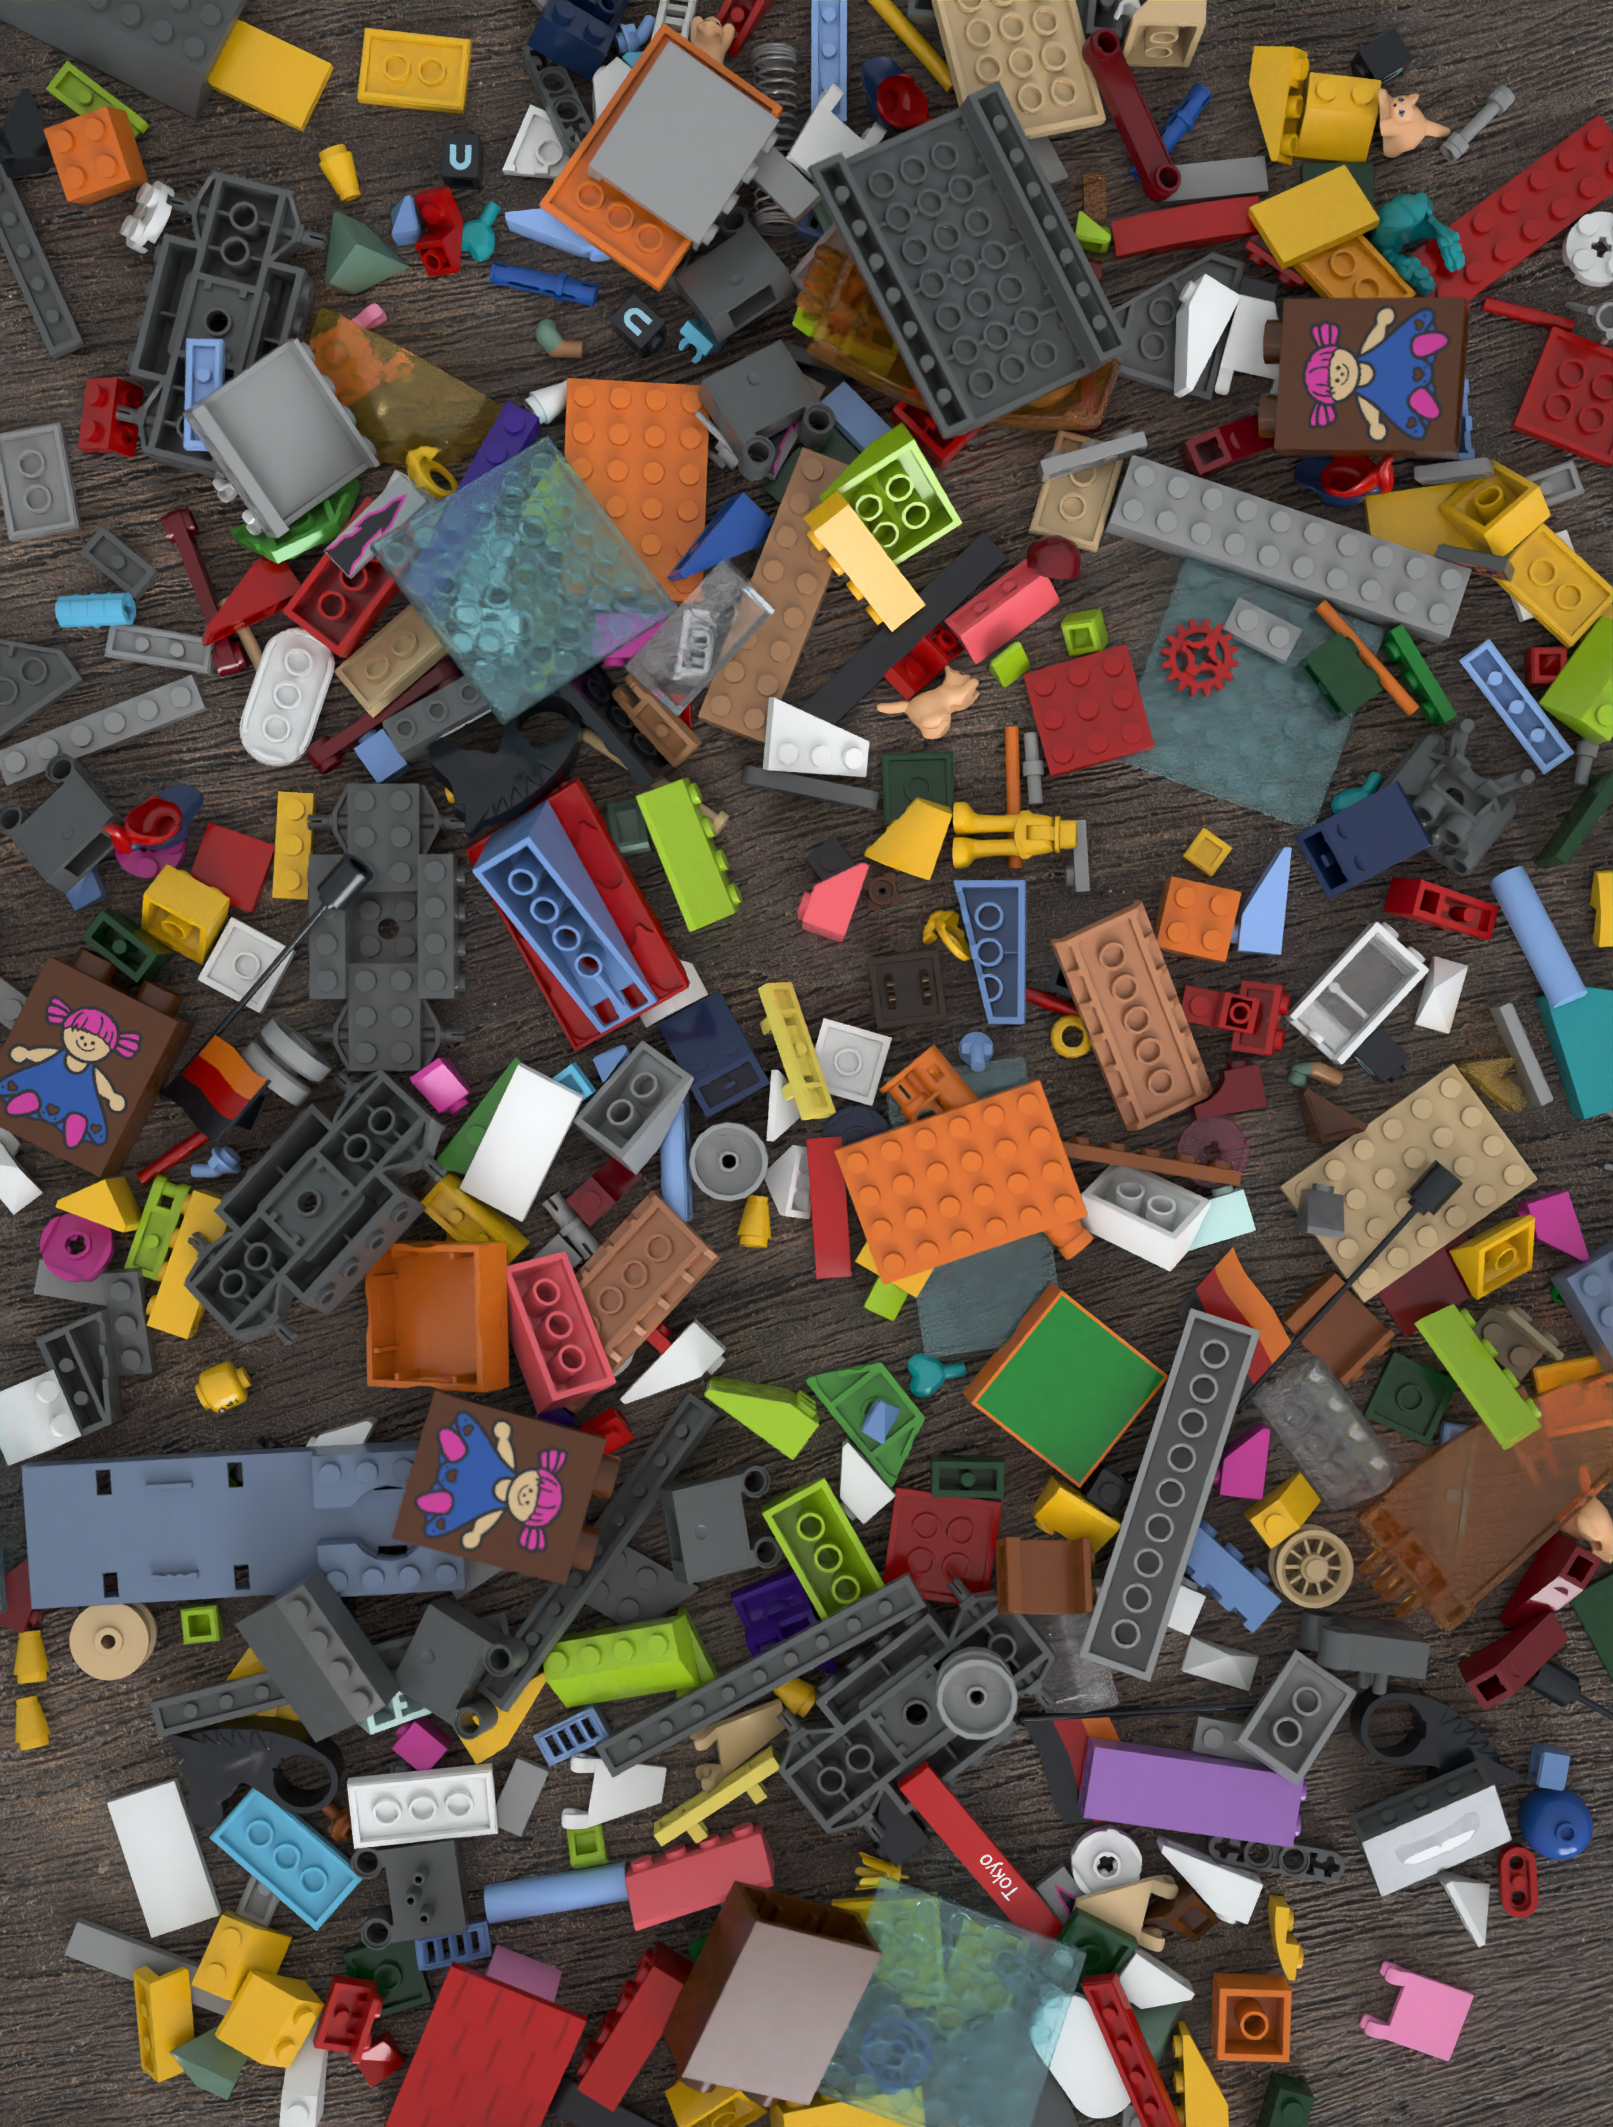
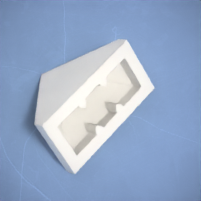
[1414,956,1468,1034]
[766,1070,801,1141]
[0,1140,43,1215]
[764,1145,811,1219]
[1180,1636,1259,1691]
[1436,1870,1490,1947]

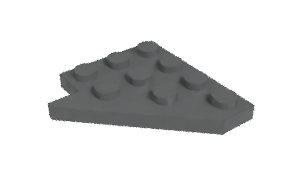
[1108,252,1245,404]
[0,639,86,741]

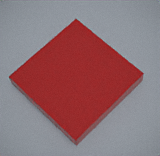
[190,822,275,913]

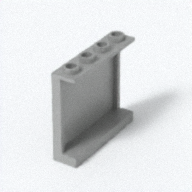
[587,40,780,251]
[182,338,380,538]

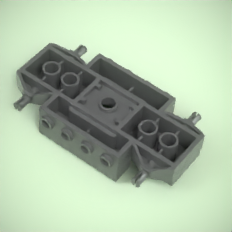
[116,171,327,480]
[307,783,468,1071]
[184,1069,447,1346]
[777,1576,1056,1842]

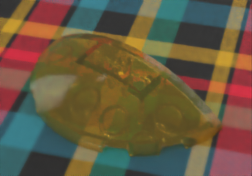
[309,306,503,468]

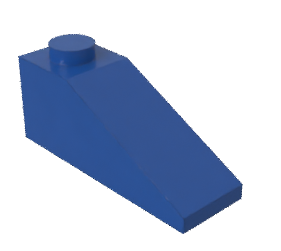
[667,492,774,582]

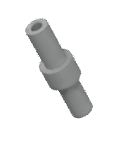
[1022,732,1044,805]
[1573,737,1599,786]

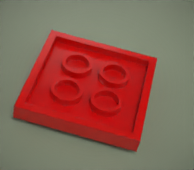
[1510,326,1613,468]
[1023,644,1155,778]
[882,1485,1002,1604]

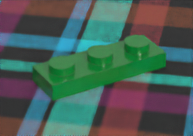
[1382,624,1458,728]

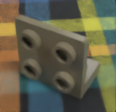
[1472,1301,1565,1381]

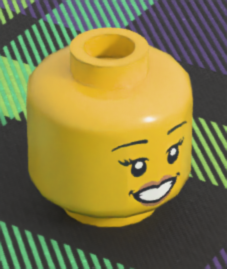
[195,1361,252,1414]

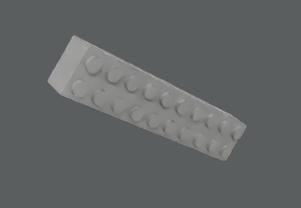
[1104,455,1472,644]
[1079,1308,1260,1682]

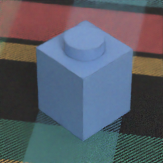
[354,729,413,784]

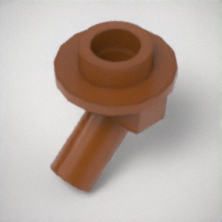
[321,1801,353,1841]

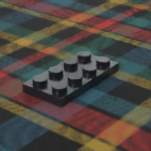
[550,657,684,788]

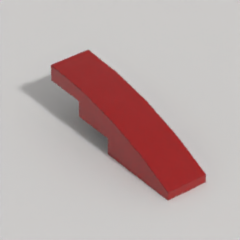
[1111,196,1260,260]
[806,1136,852,1279]

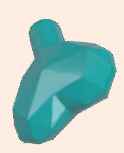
[461,200,501,262]
[1331,772,1383,814]
[907,1353,966,1398]

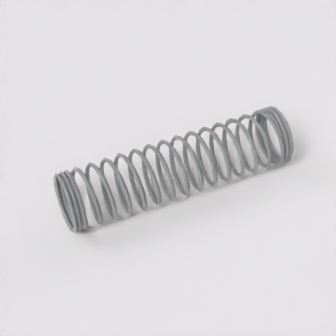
[751,43,799,236]

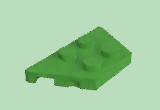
[230,477,361,564]
[436,1057,523,1174]
[805,1361,925,1488]

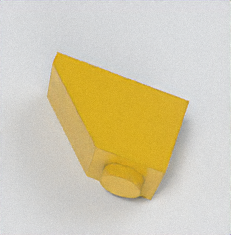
[1242,1471,1321,1549]

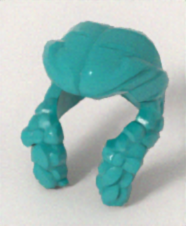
[1371,192,1465,297]

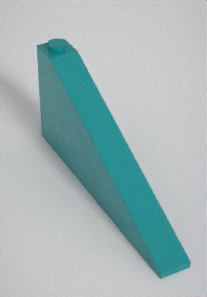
[1535,987,1613,1119]

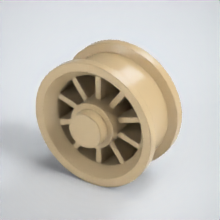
[1267,1523,1354,1608]
[70,1603,158,1680]

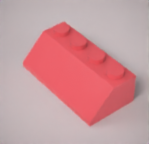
[798,863,869,943]
[507,1251,616,1415]
[625,1822,775,1931]

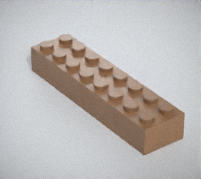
[698,447,849,746]

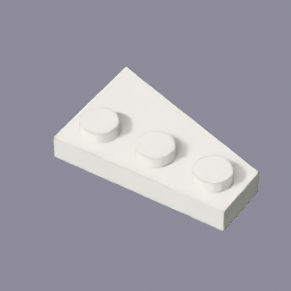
[502,104,581,179]
[763,697,869,777]

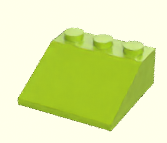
[819,423,962,565]
[704,1376,819,1460]

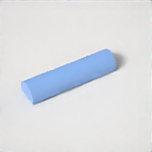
[1459,639,1574,774]
[1489,866,1588,1009]
[660,1091,693,1222]
[484,1862,629,1924]

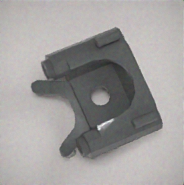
[1377,718,1535,876]

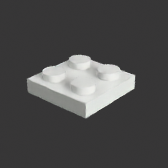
[197,917,297,1014]
[806,1018,892,1106]

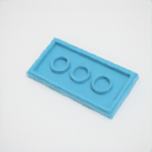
[209,1787,362,1931]

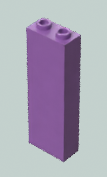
[1077,1737,1307,1847]

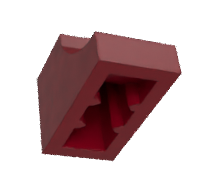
[1189,1059,1267,1120]
[566,1157,644,1226]

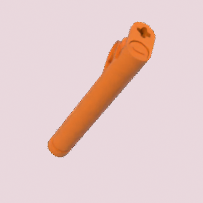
[879,1044,1094,1260]

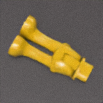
[952,802,1077,869]

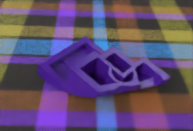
[731,1568,838,1673]

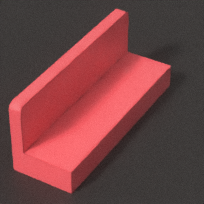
[943,558,1060,664]

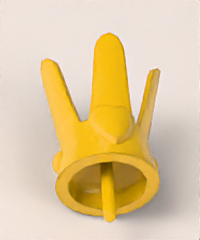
[855,1852,909,1891]

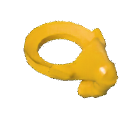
[406,446,458,502]
[922,910,972,962]

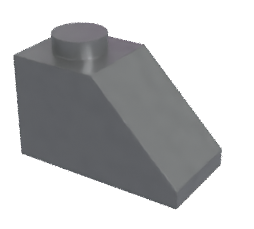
[1295,1183,1344,1239]

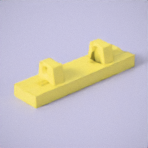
[758,982,836,1120]
[654,1745,780,1847]

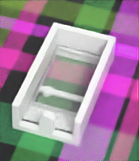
[1283,922,1429,1064]

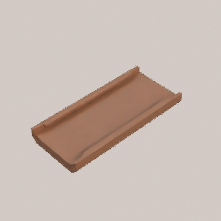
[1050,899,1213,1132]
[510,1190,722,1413]

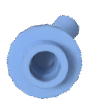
[613,15,656,56]
[958,1032,994,1072]
[191,1146,241,1178]

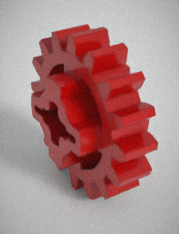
[1159,618,1239,698]

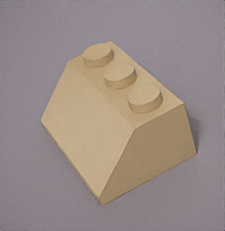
[1122,0,1206,68]

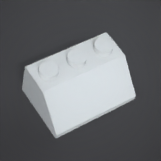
[1079,1164,1211,1271]

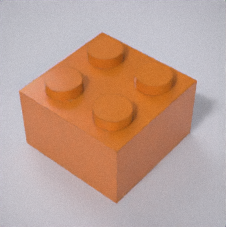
[43,106,149,205]
[1153,876,1242,964]
[1210,1973,1292,2062]

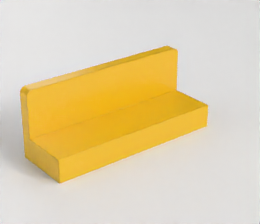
[421,1172,530,1266]
[133,1966,195,2083]

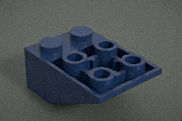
[527,0,628,82]
[1295,781,1433,899]
[657,990,770,1118]

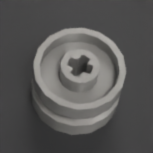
[242,1018,333,1107]
[689,1121,769,1201]
[935,1647,1018,1740]

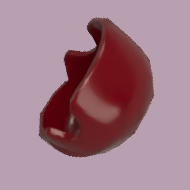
[1026,535,1081,579]

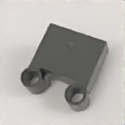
[667,206,796,343]
[698,339,835,481]
[0,753,125,894]
[659,1463,782,1584]
[394,1597,529,1740]
[1298,1609,1431,1695]
[351,1838,471,1950]

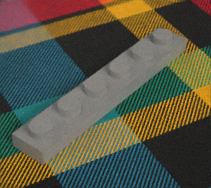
[0,675,208,787]

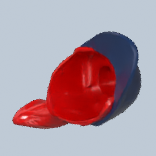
[861,56,936,131]
[1294,455,1395,508]
[104,784,204,855]

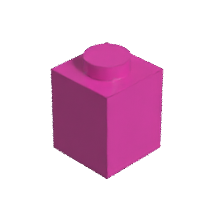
[392,1716,452,1771]

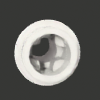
[524,380,567,425]

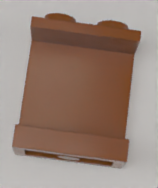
[1279,1270,1395,1384]
[996,1537,1097,1615]

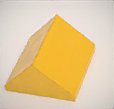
[56,1176,142,1233]
[1449,1214,1535,1300]

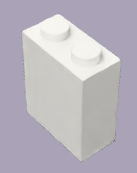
[0,1370,81,1466]

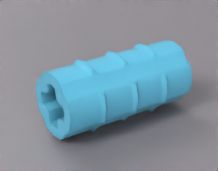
[55,591,136,629]

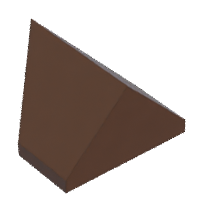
[1297,1088,1368,1144]
[1143,1877,1221,1942]

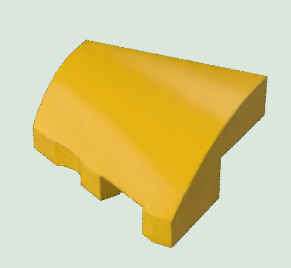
[864,797,952,881]

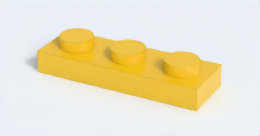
[272,791,316,900]

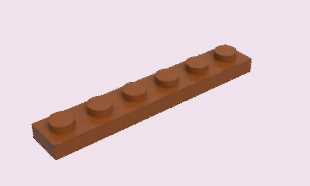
[1062,1135,1242,1186]

